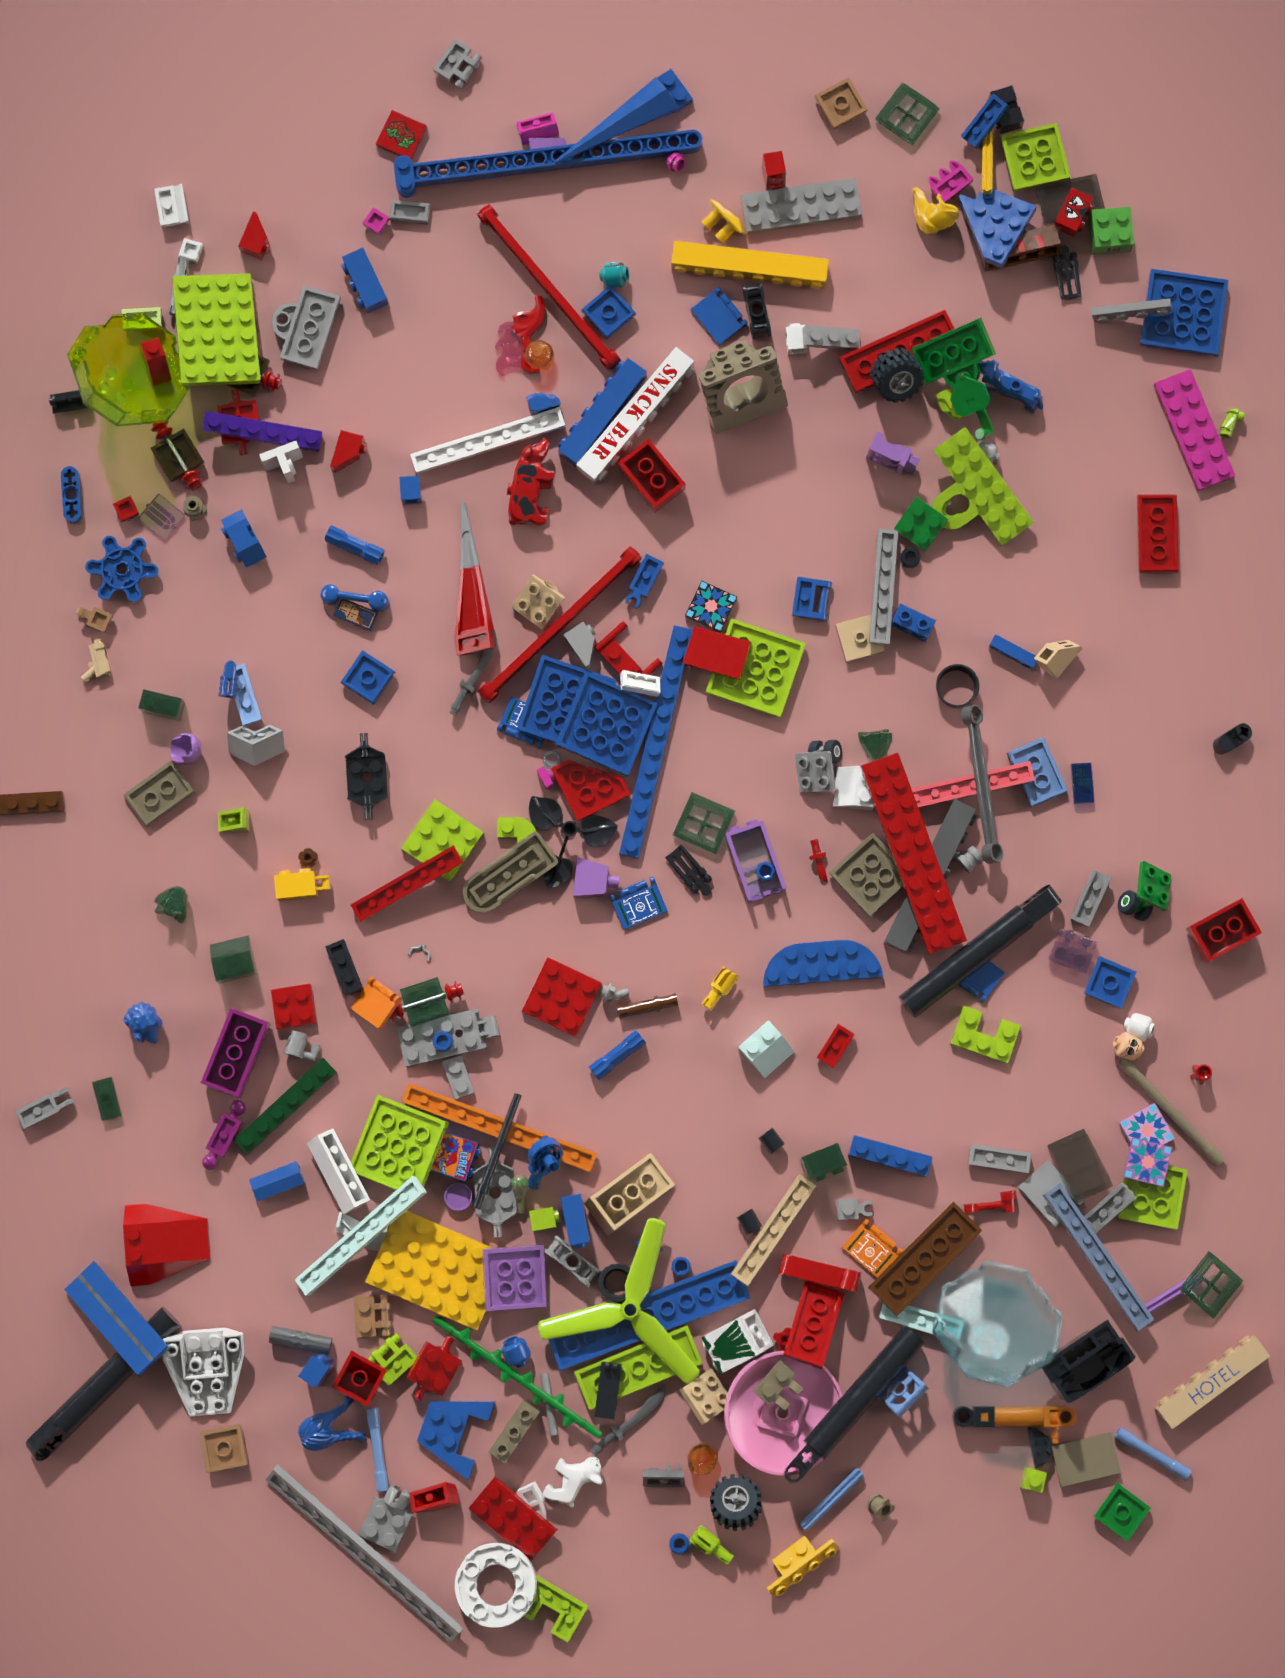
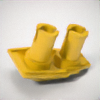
[701,200,746,244]

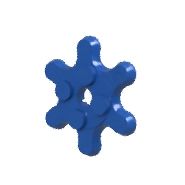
[85,536,159,602]

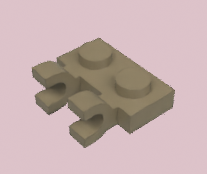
[753,1360,804,1411]

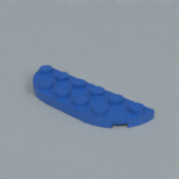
[763,940,883,987]

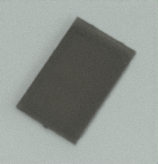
[1036,174,1105,224]
[1047,1129,1113,1203]

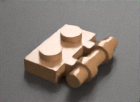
[354,1294,392,1337]

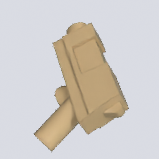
[81,639,111,682]

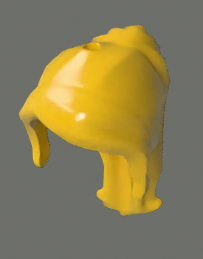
[912,187,960,235]

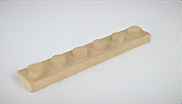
[730,1174,816,1286]

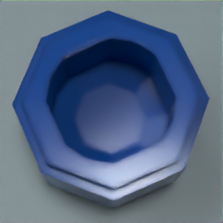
[755,861,775,882]
[671,1257,691,1276]

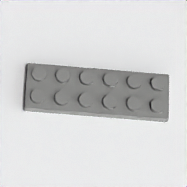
[741,178,862,234]

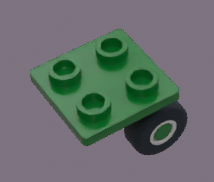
[1118,861,1171,921]

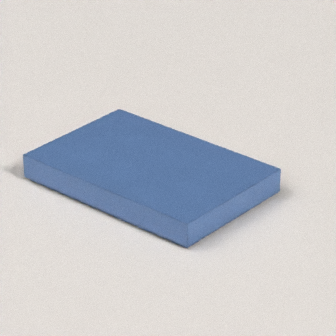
[1007,737,1068,807]

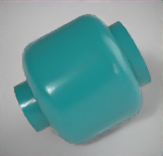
[600,262,629,288]

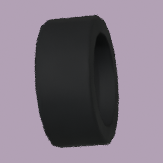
[598,1263,630,1302]

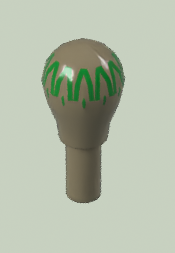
[511,1174,529,1214]

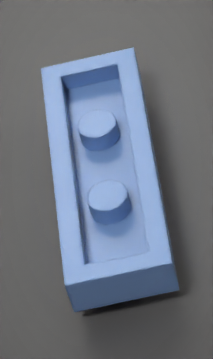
[234,664,262,726]

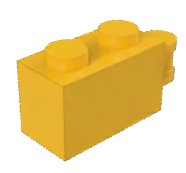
[274,868,331,901]

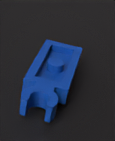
[626,554,664,609]

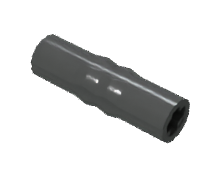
[269,1326,332,1355]

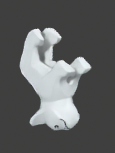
[543,1457,603,1508]

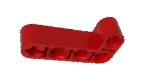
[779,1254,862,1292]

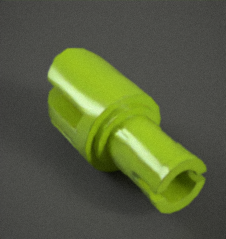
[689,1525,734,1566]

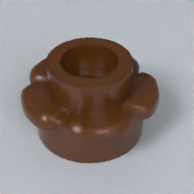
[298,848,318,867]

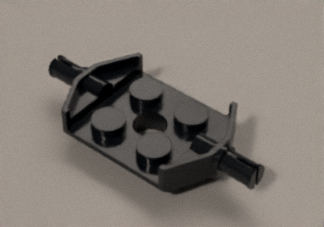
[345,733,388,821]

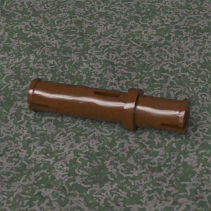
[617,993,678,1019]

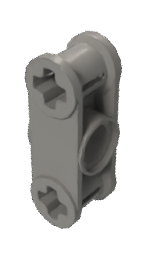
[544,1235,602,1287]

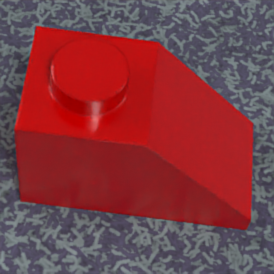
[238,211,270,260]
[140,337,172,386]
[330,430,367,473]
[409,1482,460,1513]

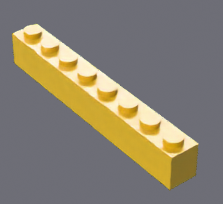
[671,241,829,289]

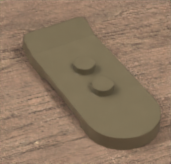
[463,831,558,912]

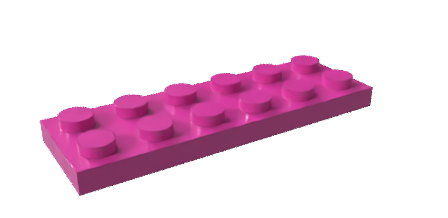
[1154,369,1236,491]

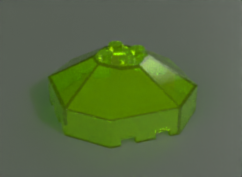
[67,313,190,427]

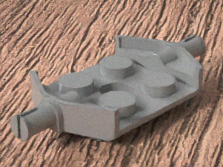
[473,1148,517,1238]

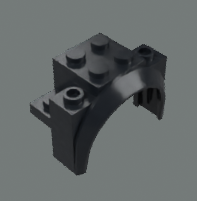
[1039,1320,1136,1403]

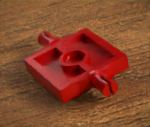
[217,389,259,456]
[406,1336,462,1401]

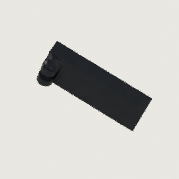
[325,939,364,997]
[594,1361,622,1420]

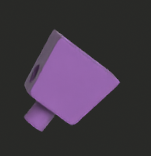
[573,858,620,898]

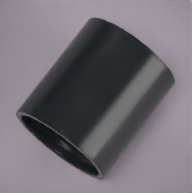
[758,1127,785,1154]
[737,1209,762,1235]

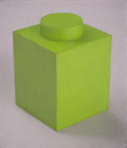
[529,1207,560,1232]
[1020,1466,1047,1493]

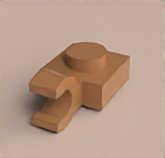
[76,606,113,633]

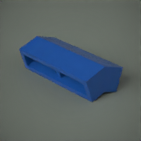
[249,1161,305,1202]

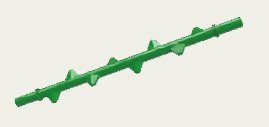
[432,1315,603,1439]

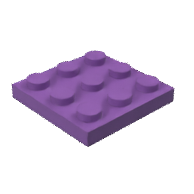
[482,1245,547,1311]

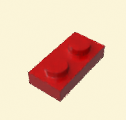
[817,1024,855,1068]

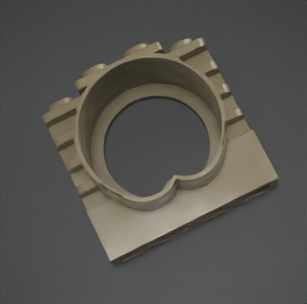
[698,340,788,434]

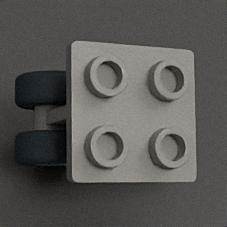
[795,740,842,793]

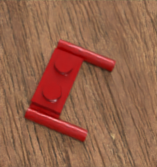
[594,621,663,675]

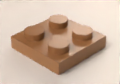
[815,77,868,130]
[200,1424,248,1473]

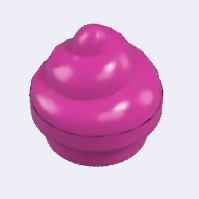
[666,153,686,172]

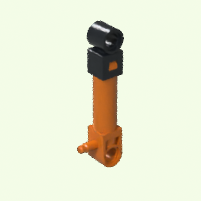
[952,1406,1077,1444]

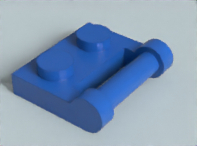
[792,577,832,622]

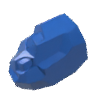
[526,392,561,415]

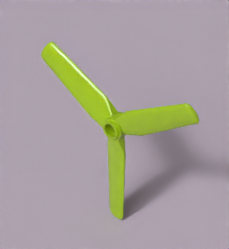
[538,1218,700,1384]

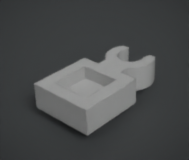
[837,1199,873,1220]

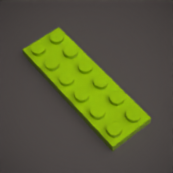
[574,1325,703,1410]

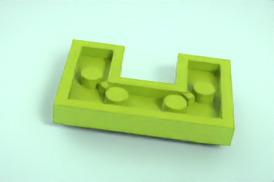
[950,1006,1021,1064]
[524,1574,589,1643]

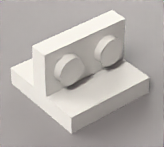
[259,441,303,484]

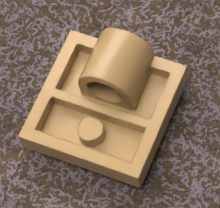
[511,574,565,630]
[679,1368,727,1425]

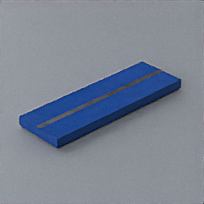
[64,1261,170,1376]

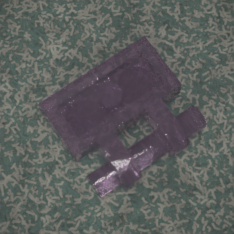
[1048,928,1097,974]

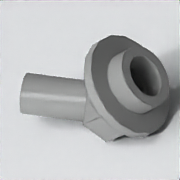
[600,983,629,1002]

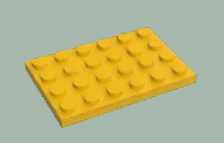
[365,1211,492,1330]

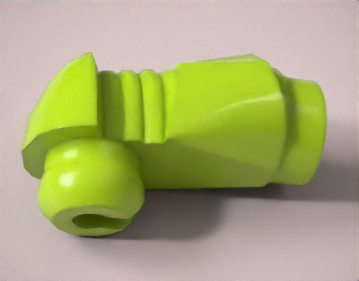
[1220,408,1245,439]

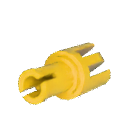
[701,966,739,1011]

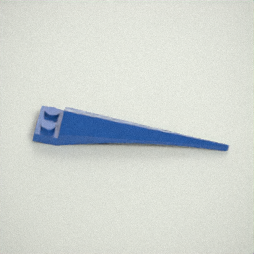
[555,69,693,164]

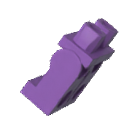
[866,431,920,475]

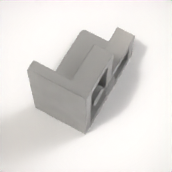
[227,725,285,766]

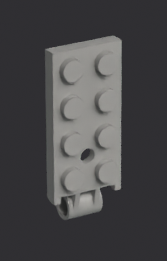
[397,1008,500,1067]

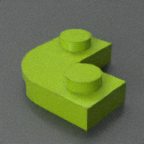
[497,817,536,843]

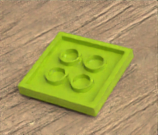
[1000,123,1071,192]
[401,799,484,882]
[1117,1166,1188,1230]

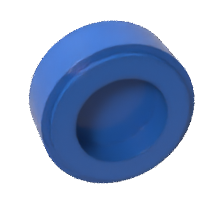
[433,1031,454,1051]

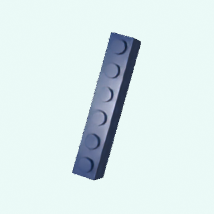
[558,358,647,468]

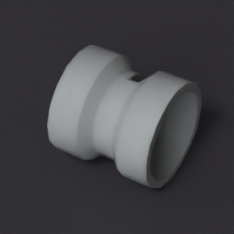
[956,846,984,874]

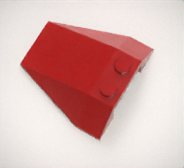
[123,1204,210,1287]

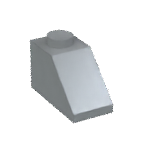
[564,622,596,670]

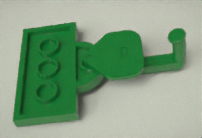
[911,318,996,440]

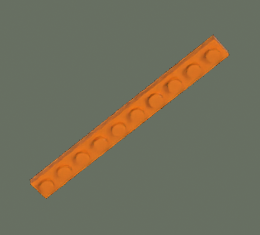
[402,1083,598,1172]

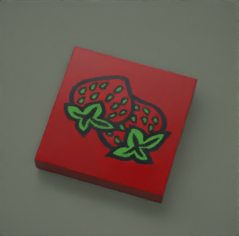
[375,110,427,160]

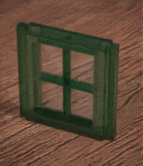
[875,82,940,145]
[672,792,735,854]
[1179,1251,1243,1319]

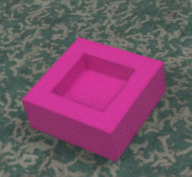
[362,207,390,235]
[536,767,555,790]

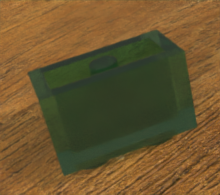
[138,689,185,721]

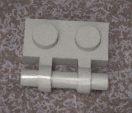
[433,39,482,89]

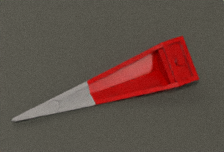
[454,501,494,656]

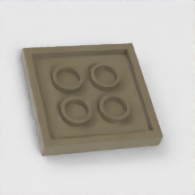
[829,833,903,917]

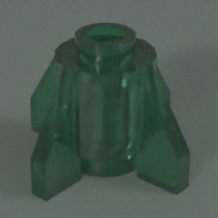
[858,729,892,761]
[154,886,188,924]

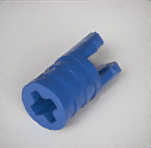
[218,660,238,698]

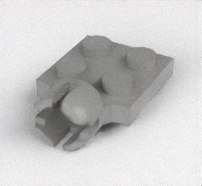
[358,1485,413,1552]

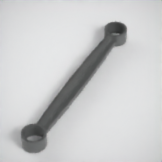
[961,705,1004,864]

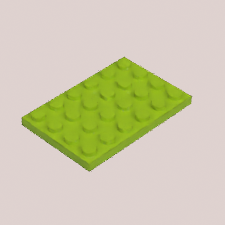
[172,273,261,386]

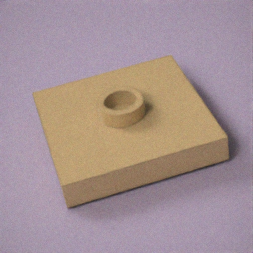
[836,615,884,663]

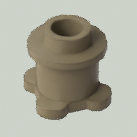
[183,496,207,521]
[867,1494,895,1522]

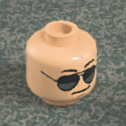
[1113,1032,1145,1061]

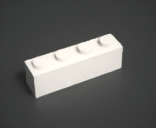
[307,1129,370,1215]

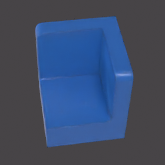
[399,476,422,505]

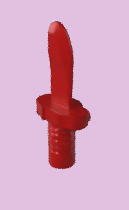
[809,839,828,882]

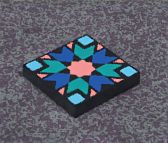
[685,581,737,633]

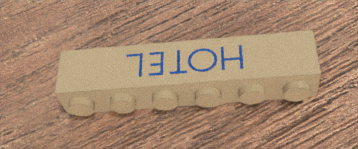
[1155,1335,1270,1429]

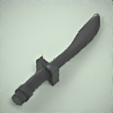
[449,630,496,716]
[590,1384,666,1457]

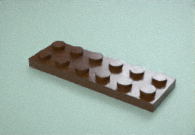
[868,1201,982,1317]

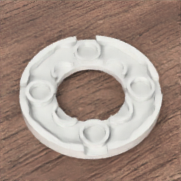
[455,1543,537,1627]

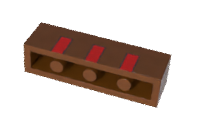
[979,225,1061,272]

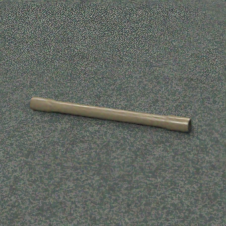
[1117,1059,1226,1167]

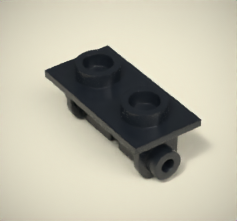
[49,388,92,414]

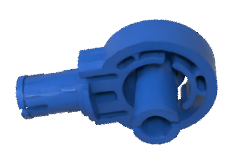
[528,1136,563,1190]

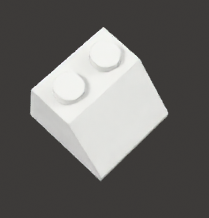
[833,766,874,811]

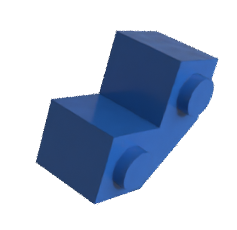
[221,509,267,568]

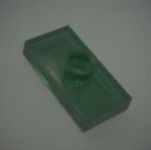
[92,1077,122,1121]

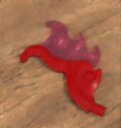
[495,295,545,376]

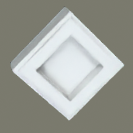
[178,238,203,264]

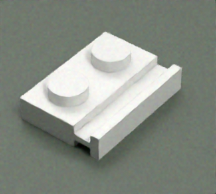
[154,184,189,228]

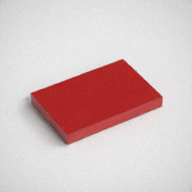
[683,626,751,680]

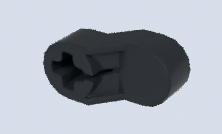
[1213,723,1252,755]

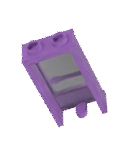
[725,819,786,903]

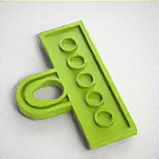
[932,427,1034,546]

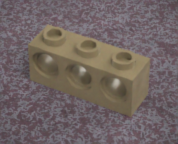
[489,1400,540,1464]

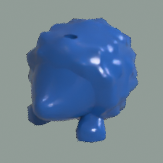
[123,1002,162,1044]

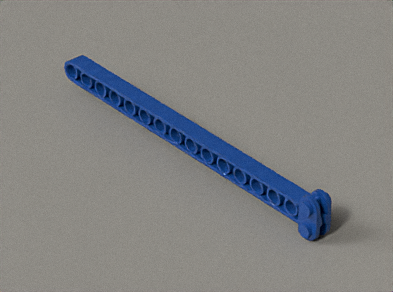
[394,130,702,198]

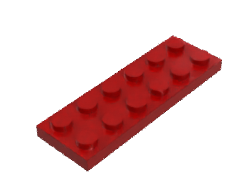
[839,310,955,393]

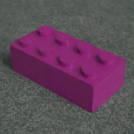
[201,1008,271,1099]

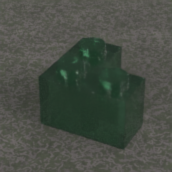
[800,1143,847,1183]

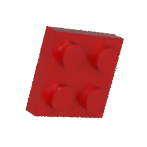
[271,984,317,1030]

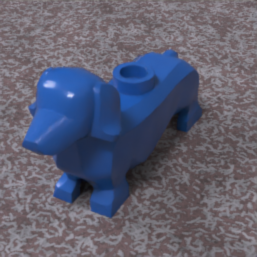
[980,359,1043,413]

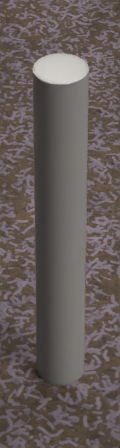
[540,1373,558,1436]

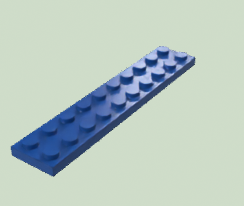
[549,1260,750,1370]

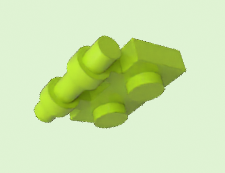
[368,1333,417,1386]

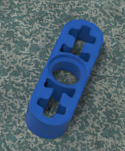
[61,466,83,524]

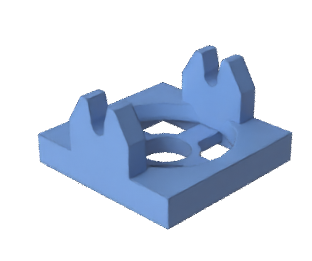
[879,1366,929,1418]

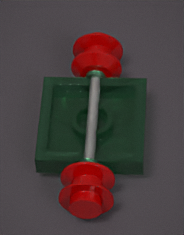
[389,977,464,1027]

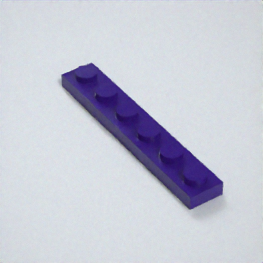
[202,411,322,452]

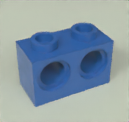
[891,603,936,642]

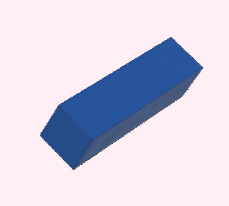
[989,634,1036,670]

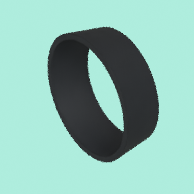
[936,664,979,707]

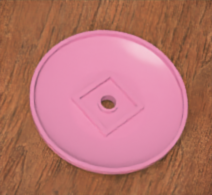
[724,1351,842,1476]

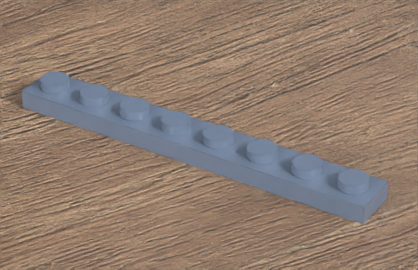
[1043,1183,1155,1332]

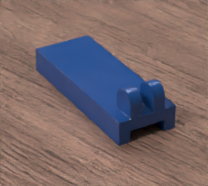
[961,94,1009,149]

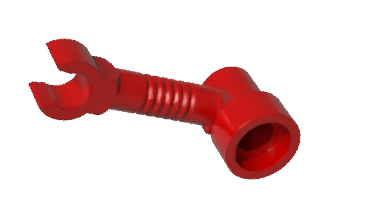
[964,1191,1017,1213]

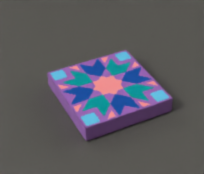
[1123,1137,1172,1187]

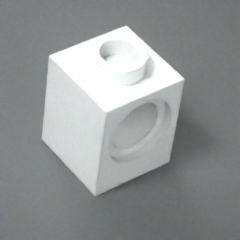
[785,323,808,355]

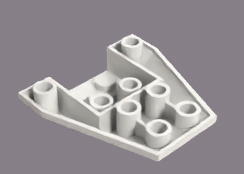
[163,1328,245,1416]

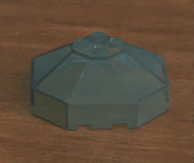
[932,1260,1062,1388]

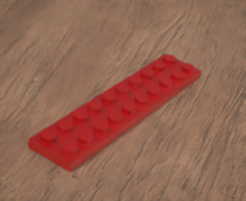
[860,753,967,954]

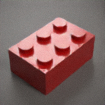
[618,439,686,513]
[1186,898,1262,964]

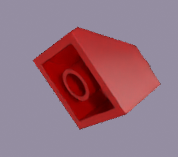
[332,1350,387,1406]

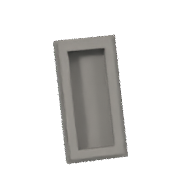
[389,200,430,224]

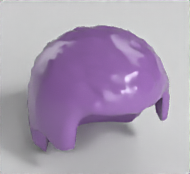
[170,733,201,765]

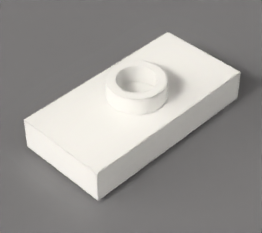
[620,670,661,697]

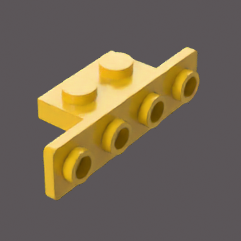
[767,1536,839,1598]

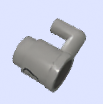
[283,1030,321,1062]

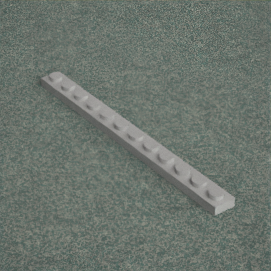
[266,1465,463,1643]

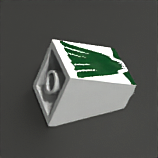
[701,1309,774,1374]

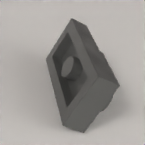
[643,1463,684,1487]

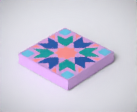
[1119,1103,1175,1145]

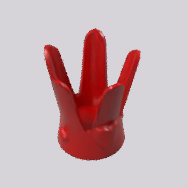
[1190,1064,1212,1085]

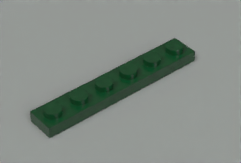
[234,1058,337,1155]

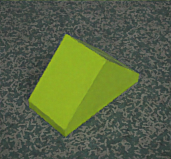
[218,808,249,832]

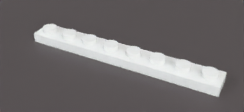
[410,407,566,474]

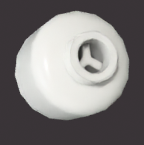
[1124,1013,1155,1042]

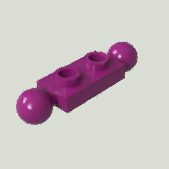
[202,1100,246,1170]

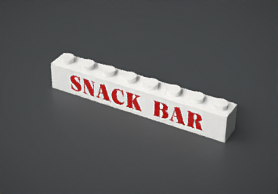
[576,347,695,484]

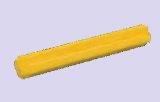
[982,129,993,194]

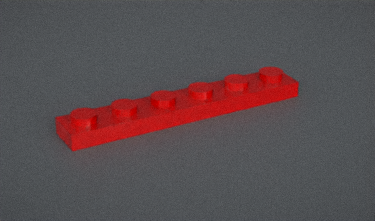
[350,845,464,922]

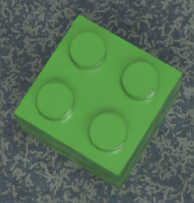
[1089,207,1134,255]

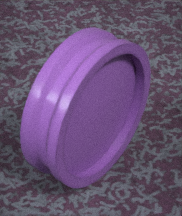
[444,1182,473,1211]

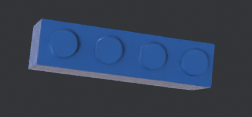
[848,1135,932,1177]

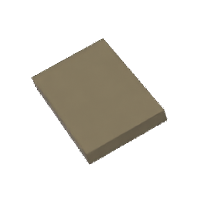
[124,760,196,827]
[1052,1432,1121,1487]

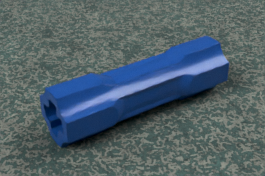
[324,525,385,566]
[589,1030,646,1080]

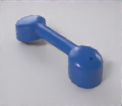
[320,584,390,612]

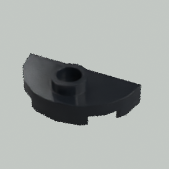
[1027,1428,1052,1469]

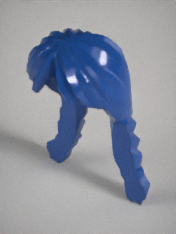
[298,1395,367,1451]

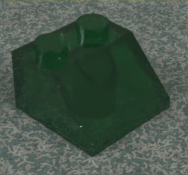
[210,935,258,984]

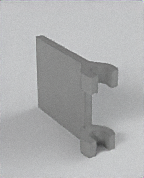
[1018,1160,1085,1228]

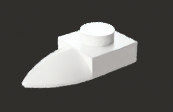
[516,1482,547,1519]

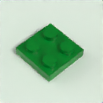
[894,496,949,551]
[1093,1483,1151,1541]

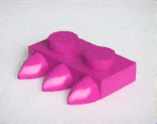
[929,160,974,203]

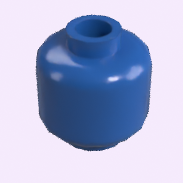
[501,1336,531,1368]

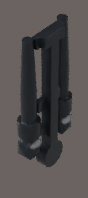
[1053,245,1082,300]
[665,845,712,896]

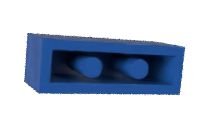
[341,247,389,313]
[298,1353,335,1388]

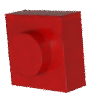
[113,496,140,523]

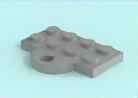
[272,285,341,371]

